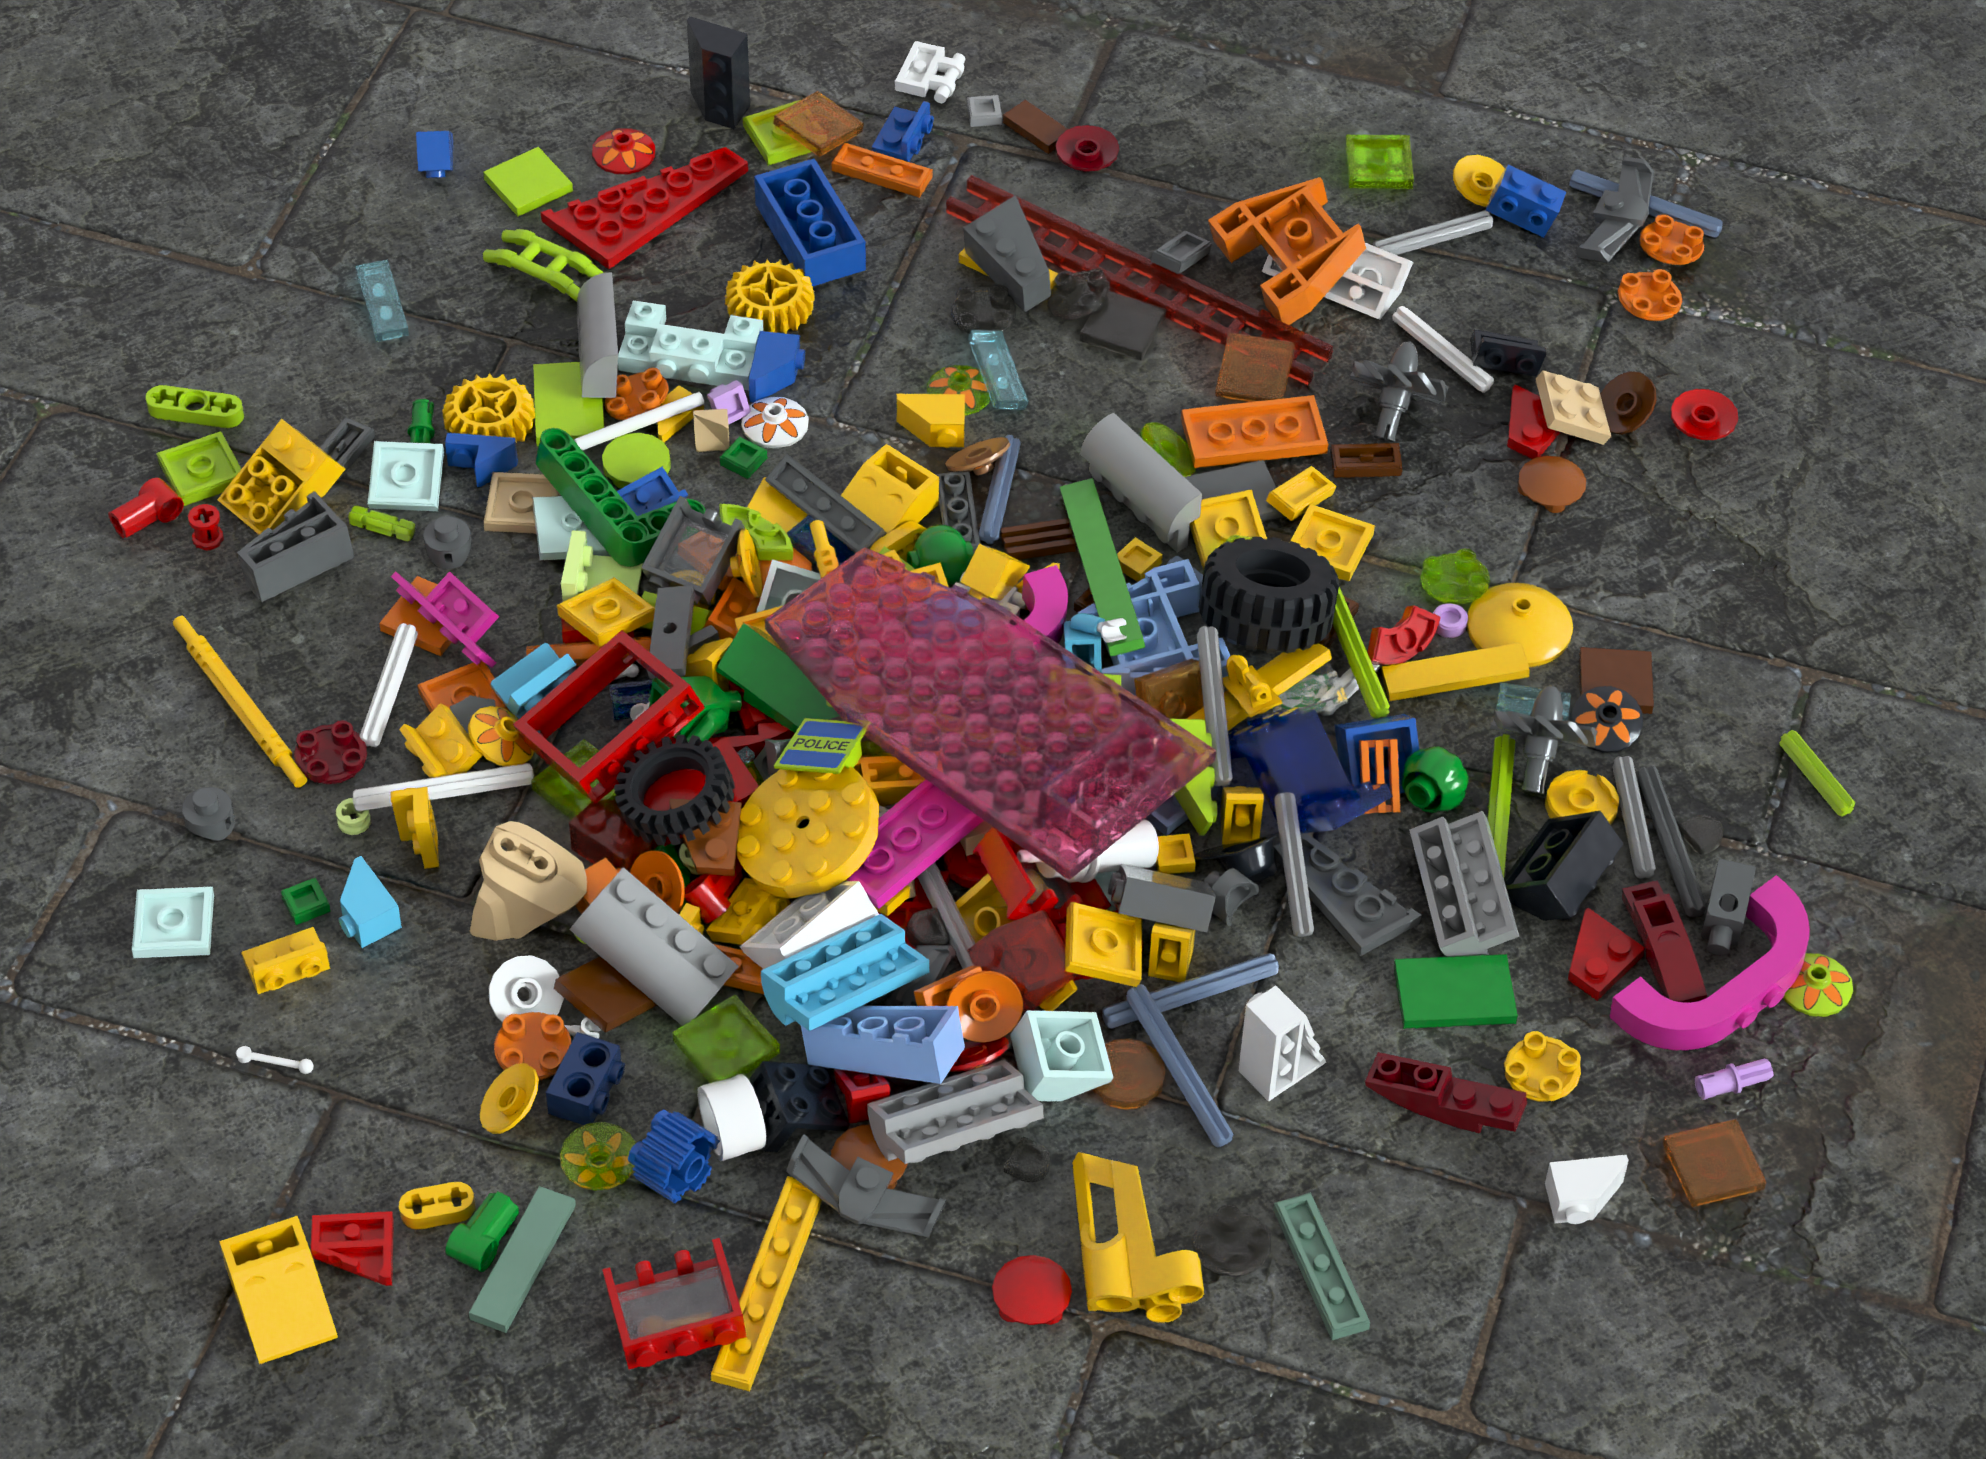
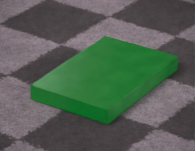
[1394,954,1518,1029]

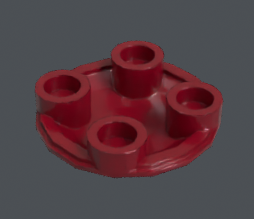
[294,720,367,784]

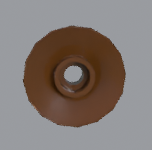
[1600,371,1657,435]

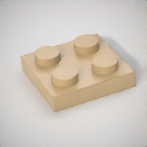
[1536,370,1611,445]

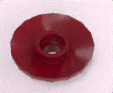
[1055,125,1119,172]

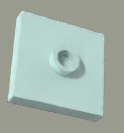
[367,441,444,511]
[533,496,610,560]
[132,887,214,958]

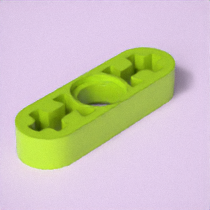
[145,385,244,428]

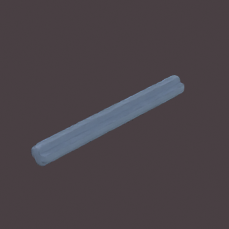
[1570,169,1723,238]
[1102,953,1279,1029]
[1126,984,1233,1147]

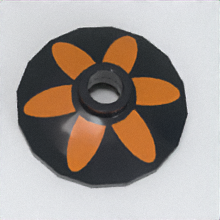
[1571,686,1643,753]

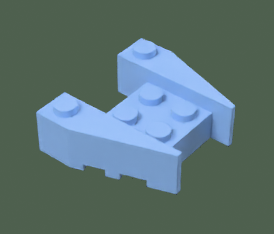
[1078,559,1230,699]

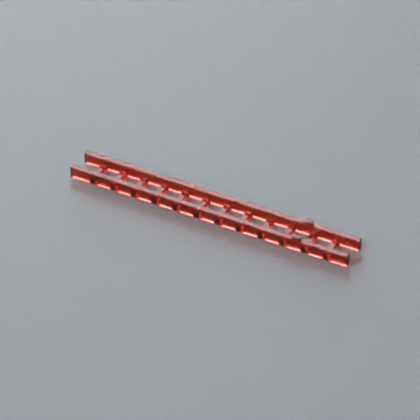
[946,175,1333,385]

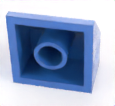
[1334,714,1421,801]

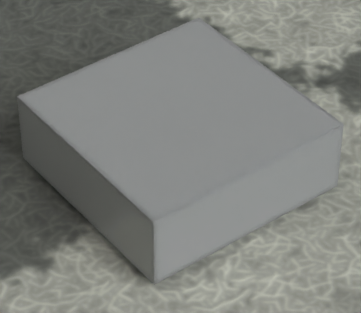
[967,95,1002,127]

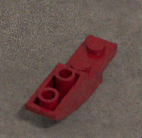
[1622,880,1707,1003]
[1365,1052,1527,1133]

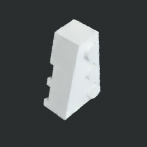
[1238,986,1326,1101]

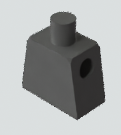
[1701,858,1756,956]

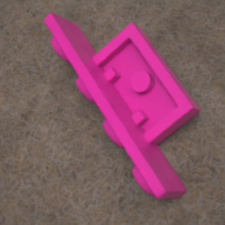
[391,571,499,668]

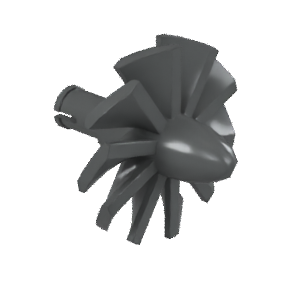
[1349,341,1449,442]
[1490,685,1597,794]

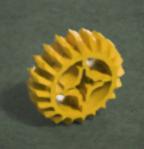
[725,259,815,334]
[442,373,535,443]

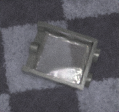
[641,496,745,606]

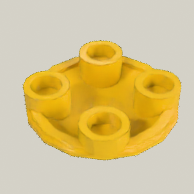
[1504,1031,1581,1102]

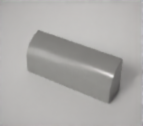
[577,272,618,398]

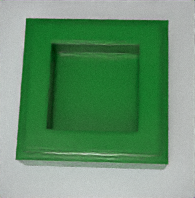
[720,436,768,479]
[281,877,331,925]

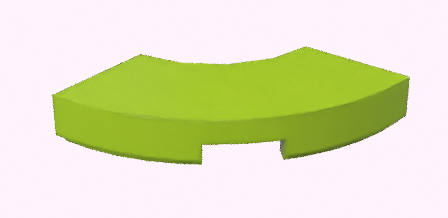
[719,504,794,560]

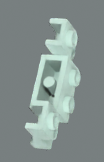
[618,300,763,391]

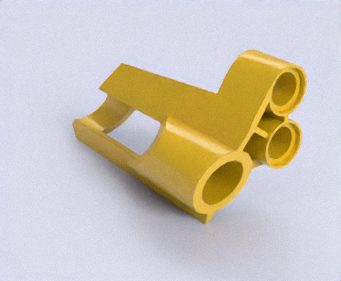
[1072,1152,1204,1323]

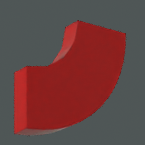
[1367,605,1441,666]

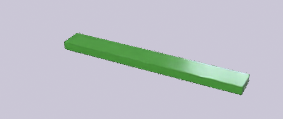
[1060,478,1145,657]

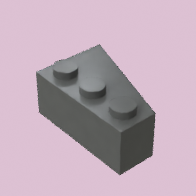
[963,195,1051,312]
[237,491,355,602]

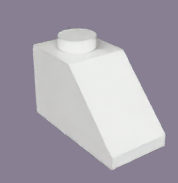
[1545,1155,1628,1224]

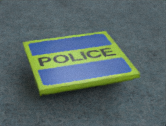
[774,718,870,774]

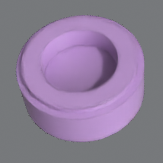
[1433,603,1468,638]

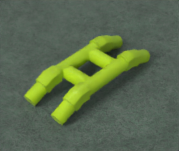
[483,229,604,302]

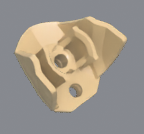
[470,821,587,941]

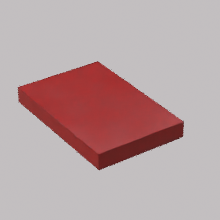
[643,737,759,846]

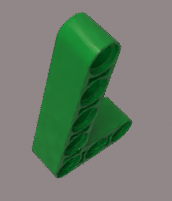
[536,428,705,567]

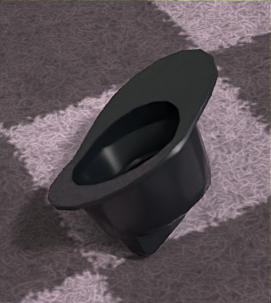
[1194,832,1279,883]

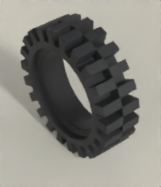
[614,735,735,845]

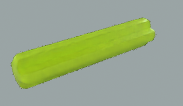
[1779,730,1855,817]

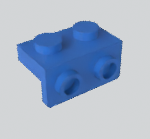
[617,466,688,516]

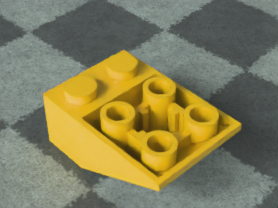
[217,419,345,534]
[825,444,939,561]
[219,1216,338,1364]

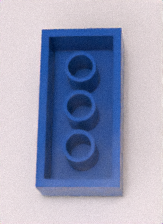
[754,158,866,286]

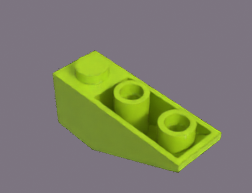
[1154,719,1217,836]

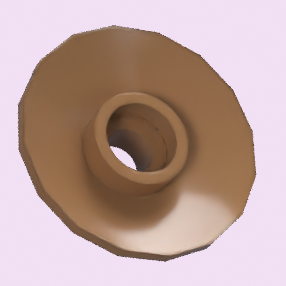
[945,437,1010,475]

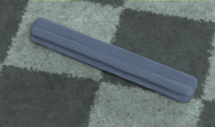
[979,435,1021,544]

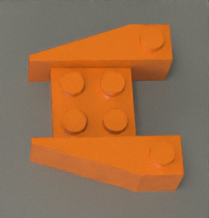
[1208,177,1366,329]

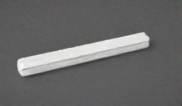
[353,763,534,811]

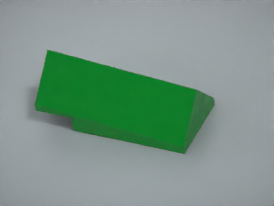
[716,623,860,733]

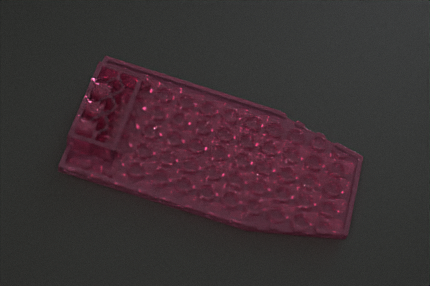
[765,547,1216,880]

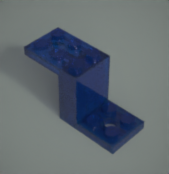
[1228,707,1393,834]

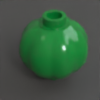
[907,525,974,590]
[1401,746,1469,813]

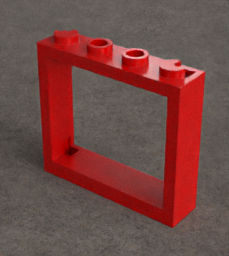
[513,630,705,804]

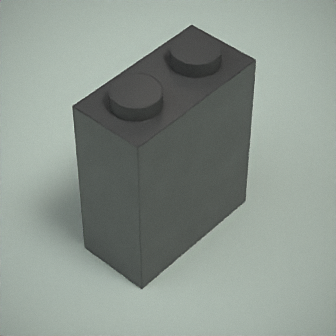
[1108,864,1216,933]

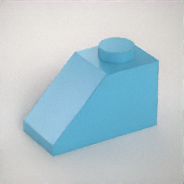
[339,856,402,948]

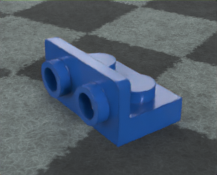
[872,101,934,162]

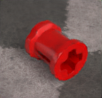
[188,504,224,551]

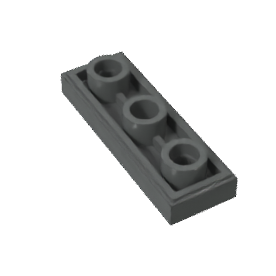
[935,472,980,553]
[647,585,695,679]

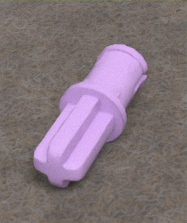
[1695,1058,1773,1100]

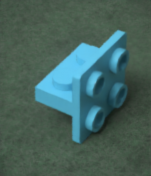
[490,643,576,733]

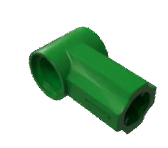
[445,1191,519,1272]

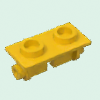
[1222,655,1283,717]

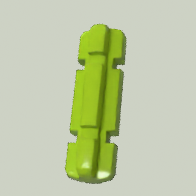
[348,505,416,542]

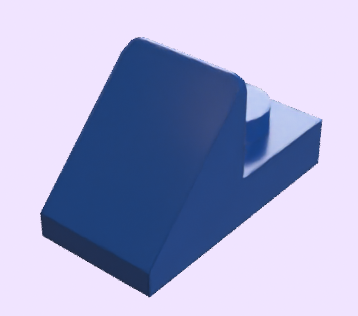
[445,433,518,487]

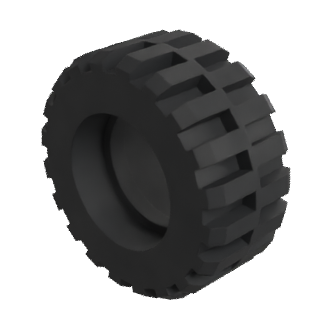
[1198,537,1339,653]

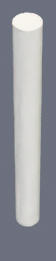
[574,392,704,451]

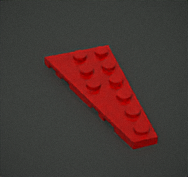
[541,147,748,269]

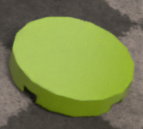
[602,433,671,488]

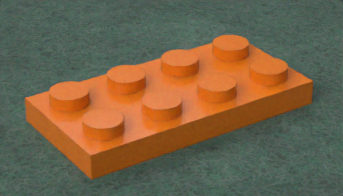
[1181,395,1328,468]

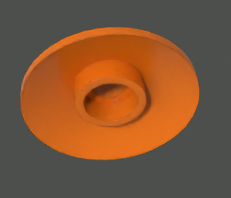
[630,850,684,914]
[946,971,1023,1042]

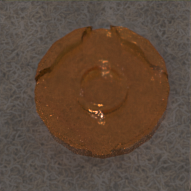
[1092,1038,1166,1110]

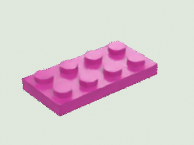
[845,773,986,909]

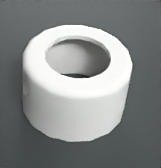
[697,1074,766,1162]

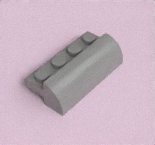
[1080,413,1202,552]
[1409,811,1519,957]
[569,867,739,1029]
[867,1059,1044,1164]

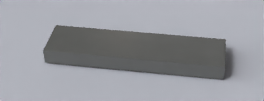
[765,454,887,560]

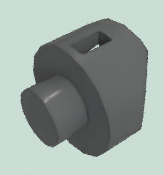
[423,516,472,569]
[182,787,235,841]
[1204,868,1259,926]

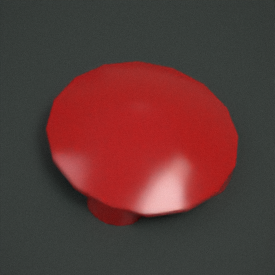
[992,1255,1072,1325]

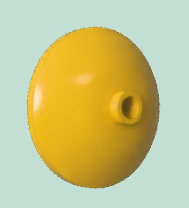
[1467,583,1573,667]

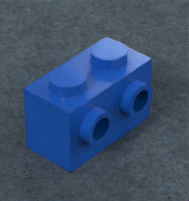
[1486,165,1566,238]

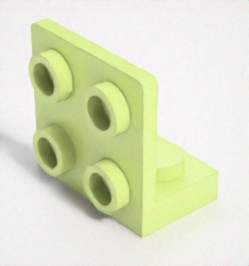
[561,530,643,602]

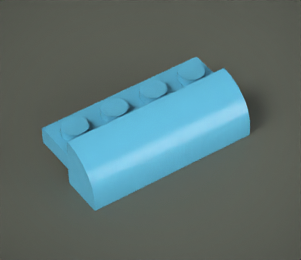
[761,914,930,1031]

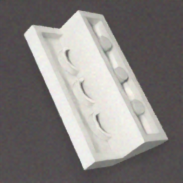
[1262,243,1413,320]

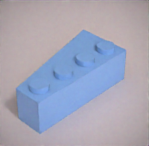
[801,1006,965,1084]

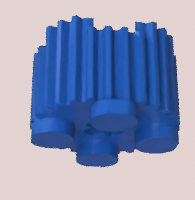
[628,1109,720,1204]

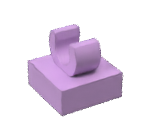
[707,380,751,425]

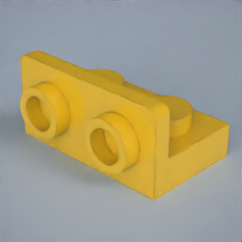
[399,703,483,778]
[390,787,439,869]
[706,878,791,945]
[242,927,330,994]

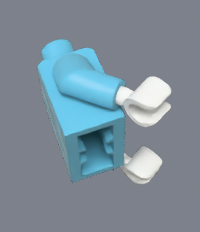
[1064,613,1127,674]

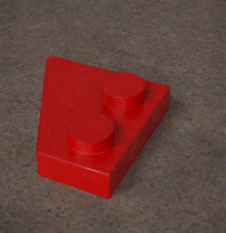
[1507,385,1560,459]
[1568,908,1645,1001]
[311,1211,394,1286]

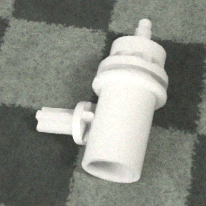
[1017,773,1159,883]

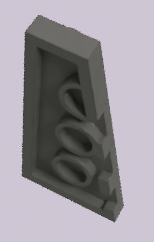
[1273,831,1422,956]

